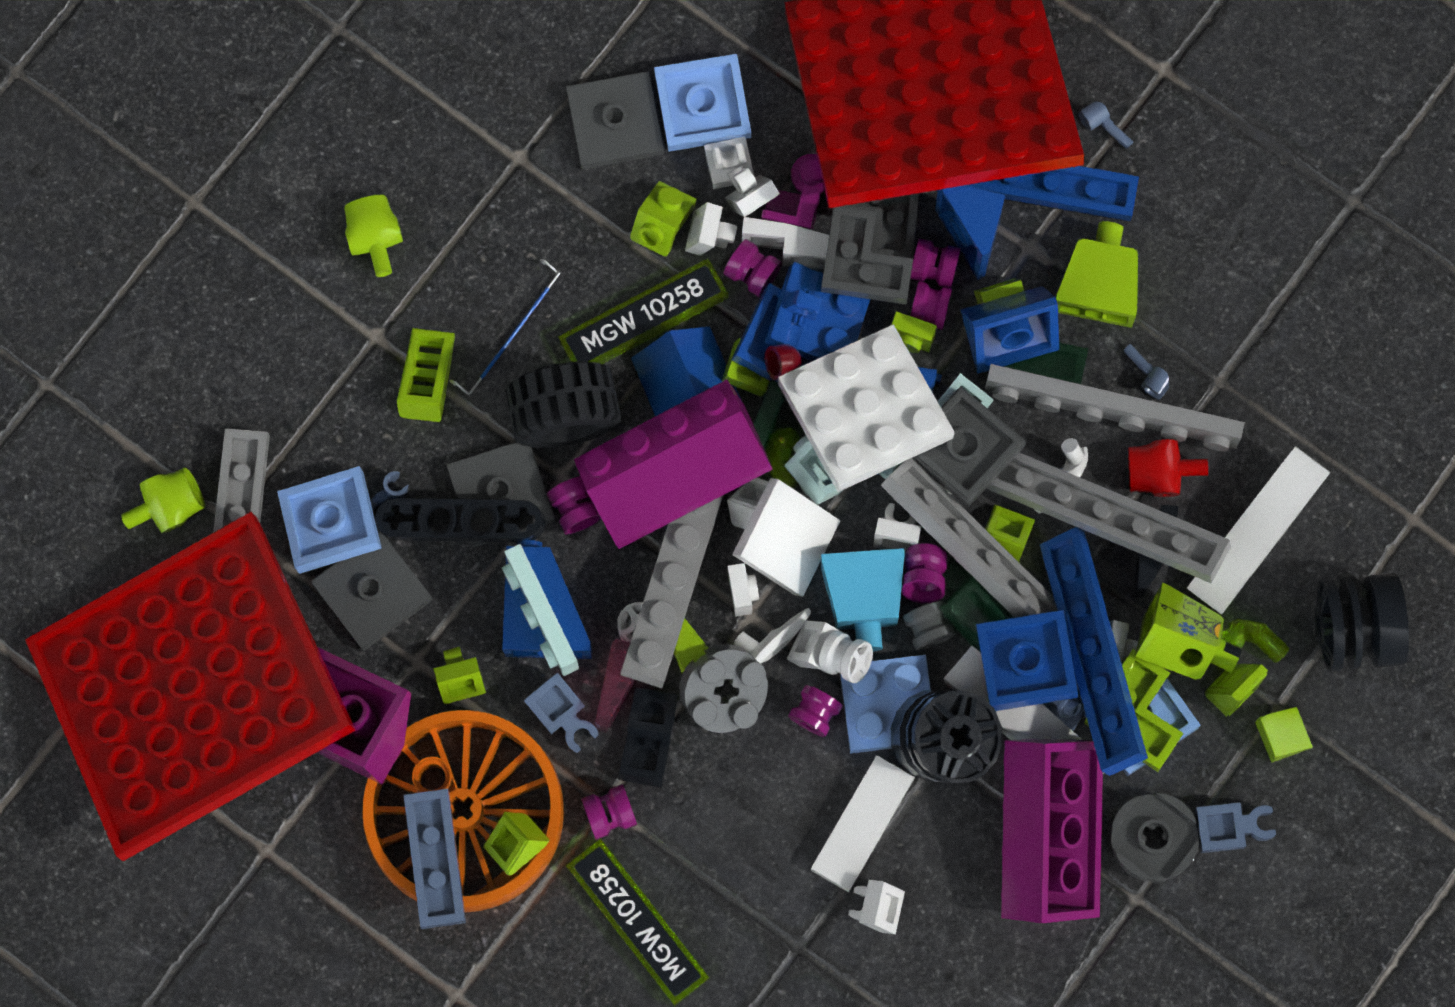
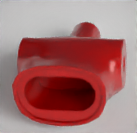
[1128,439,1208,497]

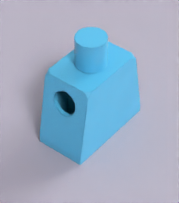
[821,548,905,652]

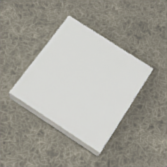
[732,478,840,597]

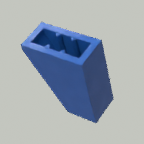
[502,540,592,659]

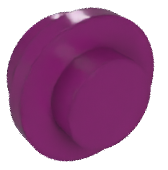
[791,154,825,194]

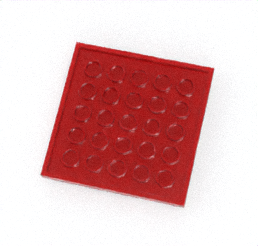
[784,0,1084,208]
[25,512,356,861]

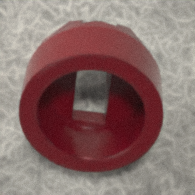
[765,344,802,380]

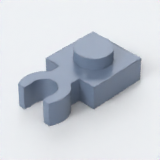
[523,672,599,753]
[1195,803,1276,853]

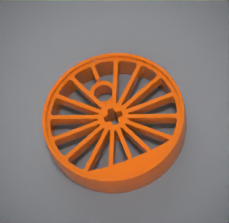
[362,710,564,912]

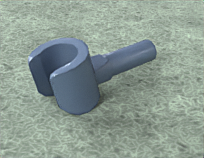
[1078,102,1133,149]
[1124,344,1169,400]
[370,471,409,511]

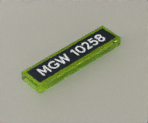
[558,258,729,364]
[566,838,709,1007]

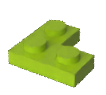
[1084,649,1184,772]

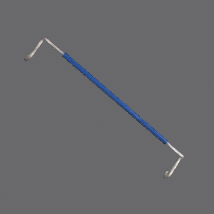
[450,259,560,395]

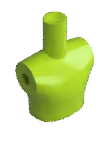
[344,195,403,277]
[121,468,206,534]

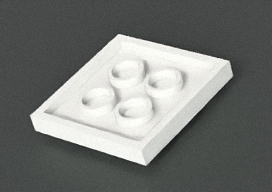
[778,324,955,492]

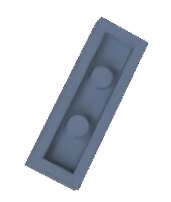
[403,789,466,929]

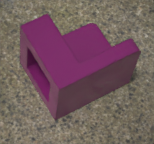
[761,185,820,230]

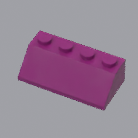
[574,379,773,549]
[316,647,411,785]
[1001,739,1103,923]

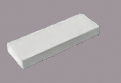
[811,755,915,893]

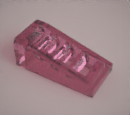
[595,639,635,733]

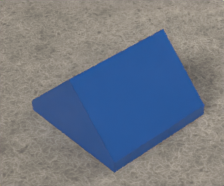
[935,185,1005,280]
[961,286,1059,374]
[631,326,742,416]

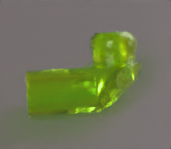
[765,428,800,488]
[1222,618,1289,663]

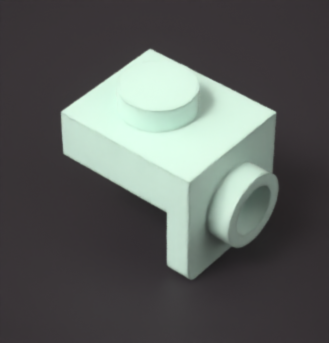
[784,435,843,505]

